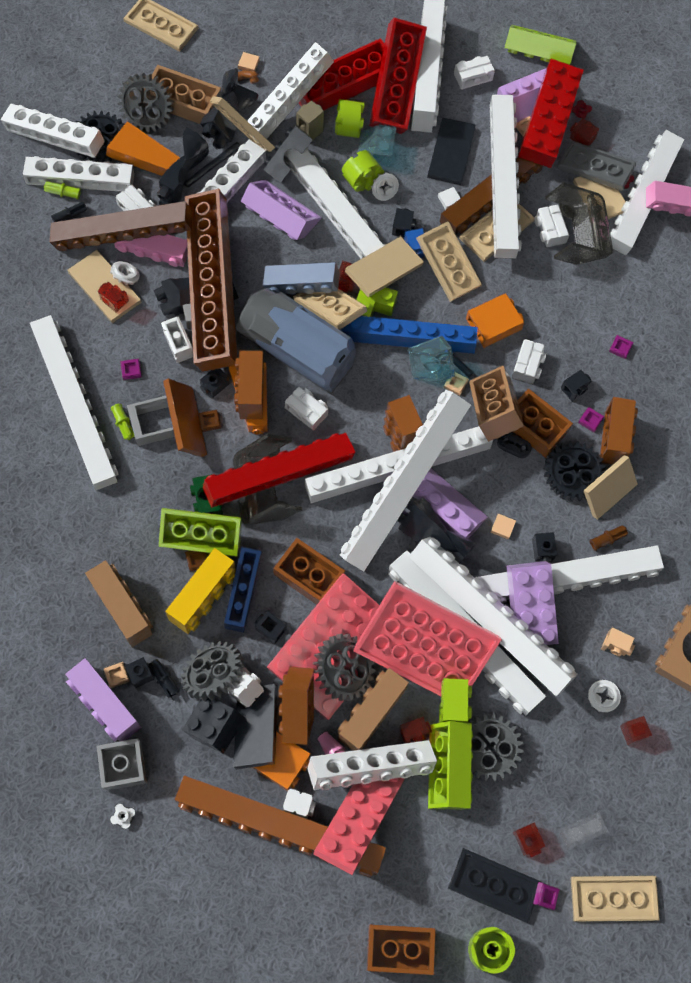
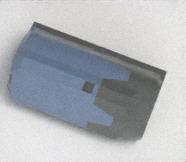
[236,288,356,394]

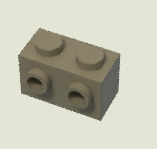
[296,101,324,141]

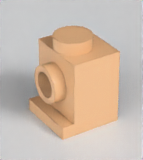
[601,627,635,656]

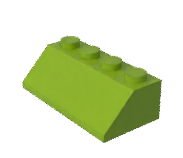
[505,25,576,64]
[159,508,242,556]
[428,721,473,809]

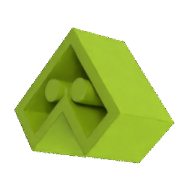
[356,287,398,317]
[439,678,472,723]

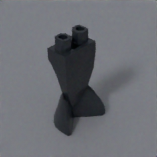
[200,68,259,150]
[157,127,209,205]
[153,277,239,316]
[397,496,476,564]

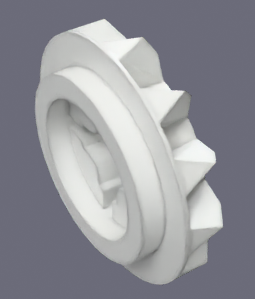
[371,172,399,201]
[110,261,140,285]
[588,680,621,713]

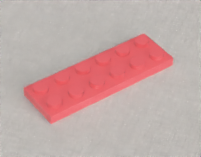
[313,766,405,875]

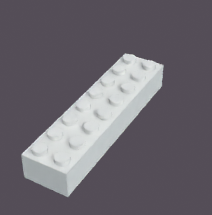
[411,0,447,133]

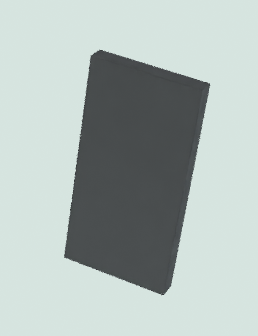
[557,141,637,191]

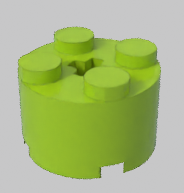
[335,100,364,138]
[342,150,384,192]
[468,927,515,974]

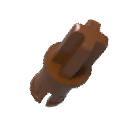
[589,525,628,551]

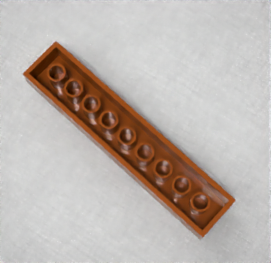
[185,188,237,372]
[175,776,386,878]

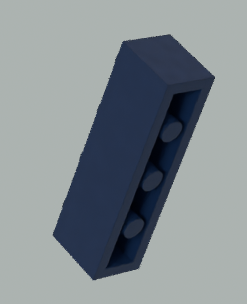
[224,547,261,633]

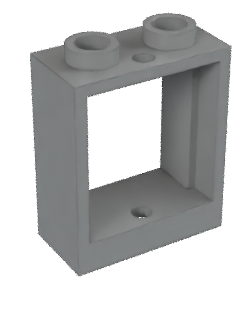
[127,396,175,446]

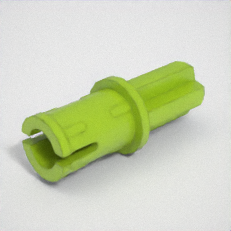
[44,181,81,200]
[111,404,134,440]

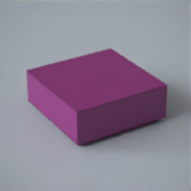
[609,335,634,359]
[120,358,142,380]
[578,407,604,432]
[533,882,560,910]

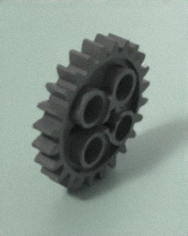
[117,73,174,132]
[313,634,376,701]
[180,641,245,702]
[469,714,524,782]

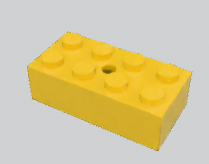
[165,548,236,634]

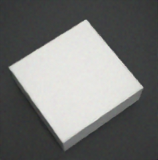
[438,187,460,210]

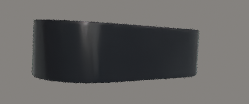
[497,433,532,459]

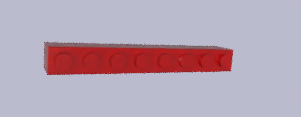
[203,433,355,508]

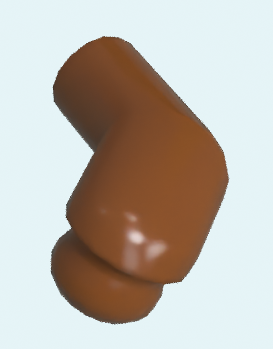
[238,70,259,84]

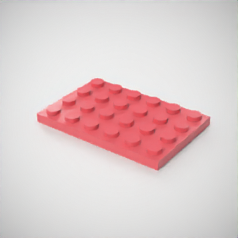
[267,574,380,720]
[354,581,502,696]

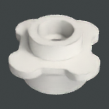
[110,804,135,829]

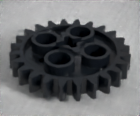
[75,111,125,162]
[543,441,606,502]

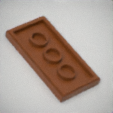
[163,378,207,457]

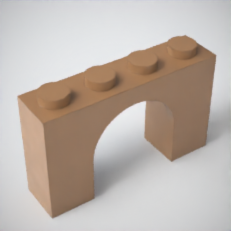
[655,605,691,692]

